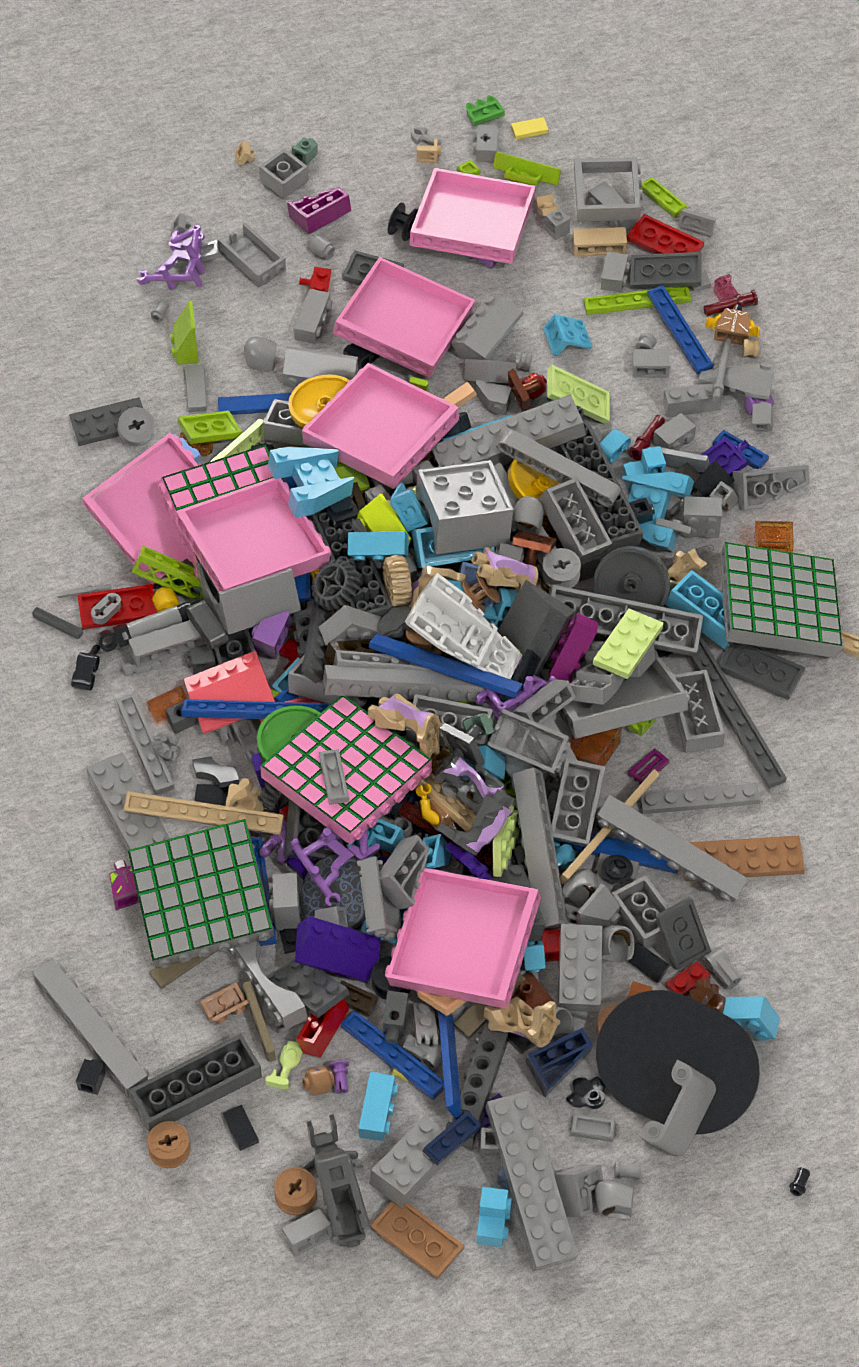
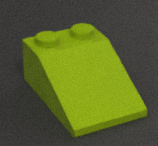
[170,300,199,365]

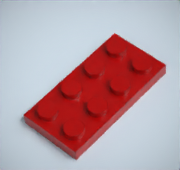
[626,214,704,254]
[77,584,157,630]

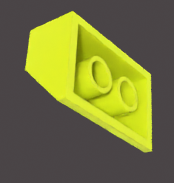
[357,494,411,558]

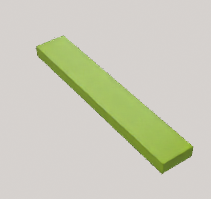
[583,286,691,315]

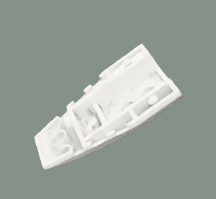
[405,573,522,679]

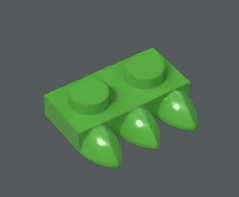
[466,95,505,126]

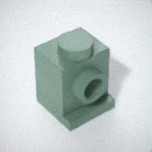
[292,137,318,165]

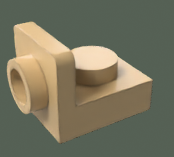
[417,139,441,163]
[536,194,559,216]

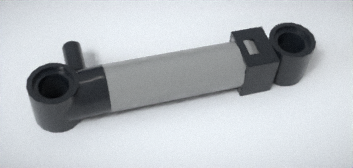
[97,597,202,651]

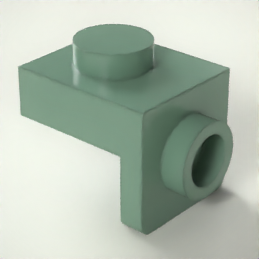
[462,713,494,735]

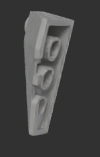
[699,362,775,400]
[732,465,809,510]

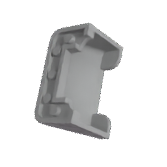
[639,1060,716,1156]

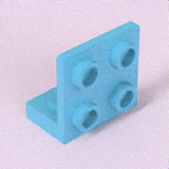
[543,314,592,356]
[390,483,429,532]

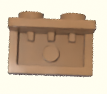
[199,982,249,1025]

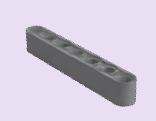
[497,429,621,507]

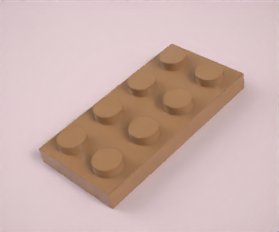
[370,1201,464,1280]

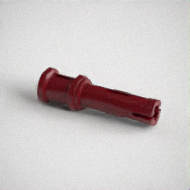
[703,290,758,317]
[628,414,665,461]

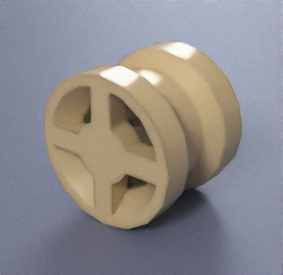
[743,339,759,357]

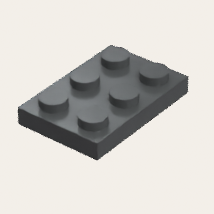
[342,250,404,285]
[655,897,712,970]

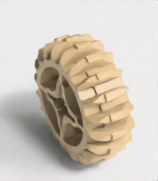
[383,555,412,607]

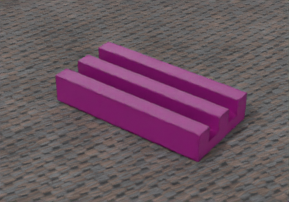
[628,748,669,785]

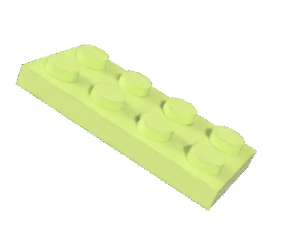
[547,365,610,424]
[593,609,663,679]
[493,802,519,877]

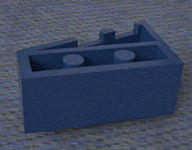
[525,1027,593,1098]

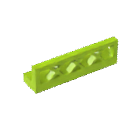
[132,545,203,599]

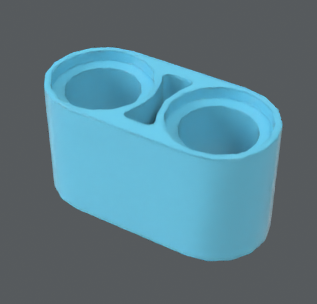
[599,429,631,463]

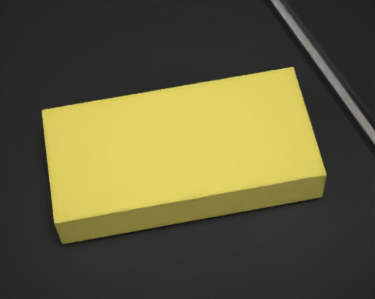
[511,117,548,140]

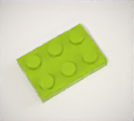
[177,411,242,444]

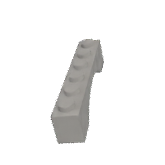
[229,940,308,1030]

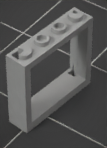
[574,157,644,222]

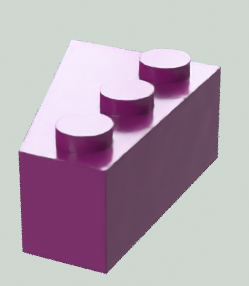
[287,187,351,234]
[549,613,598,683]

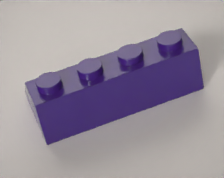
[295,916,381,983]

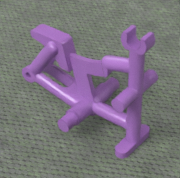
[137,224,205,290]
[476,659,556,721]
[290,828,380,908]

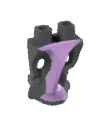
[433,749,507,814]
[437,789,515,856]

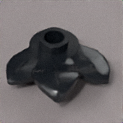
[566,1076,605,1109]

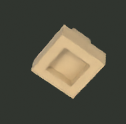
[235,141,256,166]

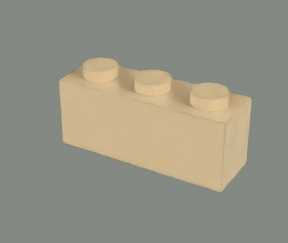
[572,227,627,257]

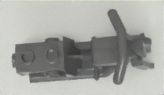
[299,1114,371,1248]

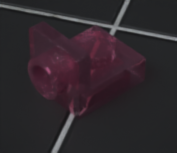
[713,274,738,301]

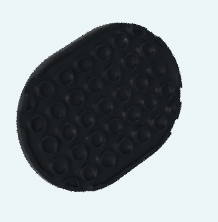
[596,990,760,1135]

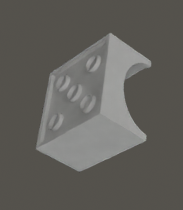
[416,460,513,555]
[196,563,301,634]

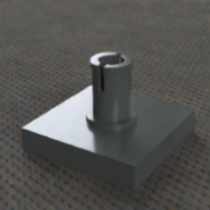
[440,723,485,767]

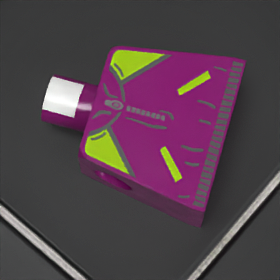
[109,860,139,910]

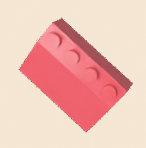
[184,650,275,734]

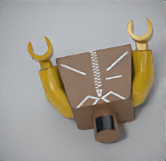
[704,304,760,345]
[416,781,472,832]

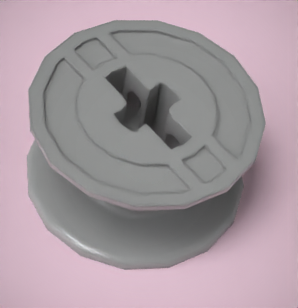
[117,407,155,447]
[542,548,581,588]

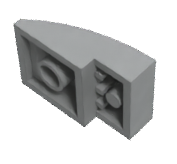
[570,662,624,705]

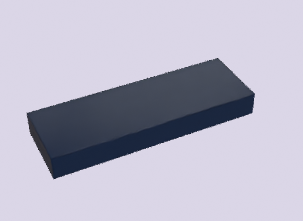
[423,1111,482,1166]

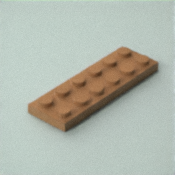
[683,835,805,881]

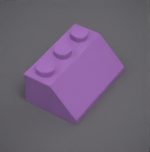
[251,611,291,659]

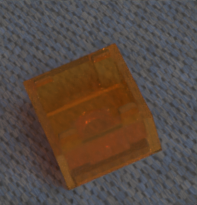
[754,521,794,553]

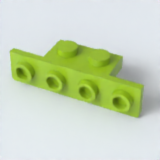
[493,151,561,187]

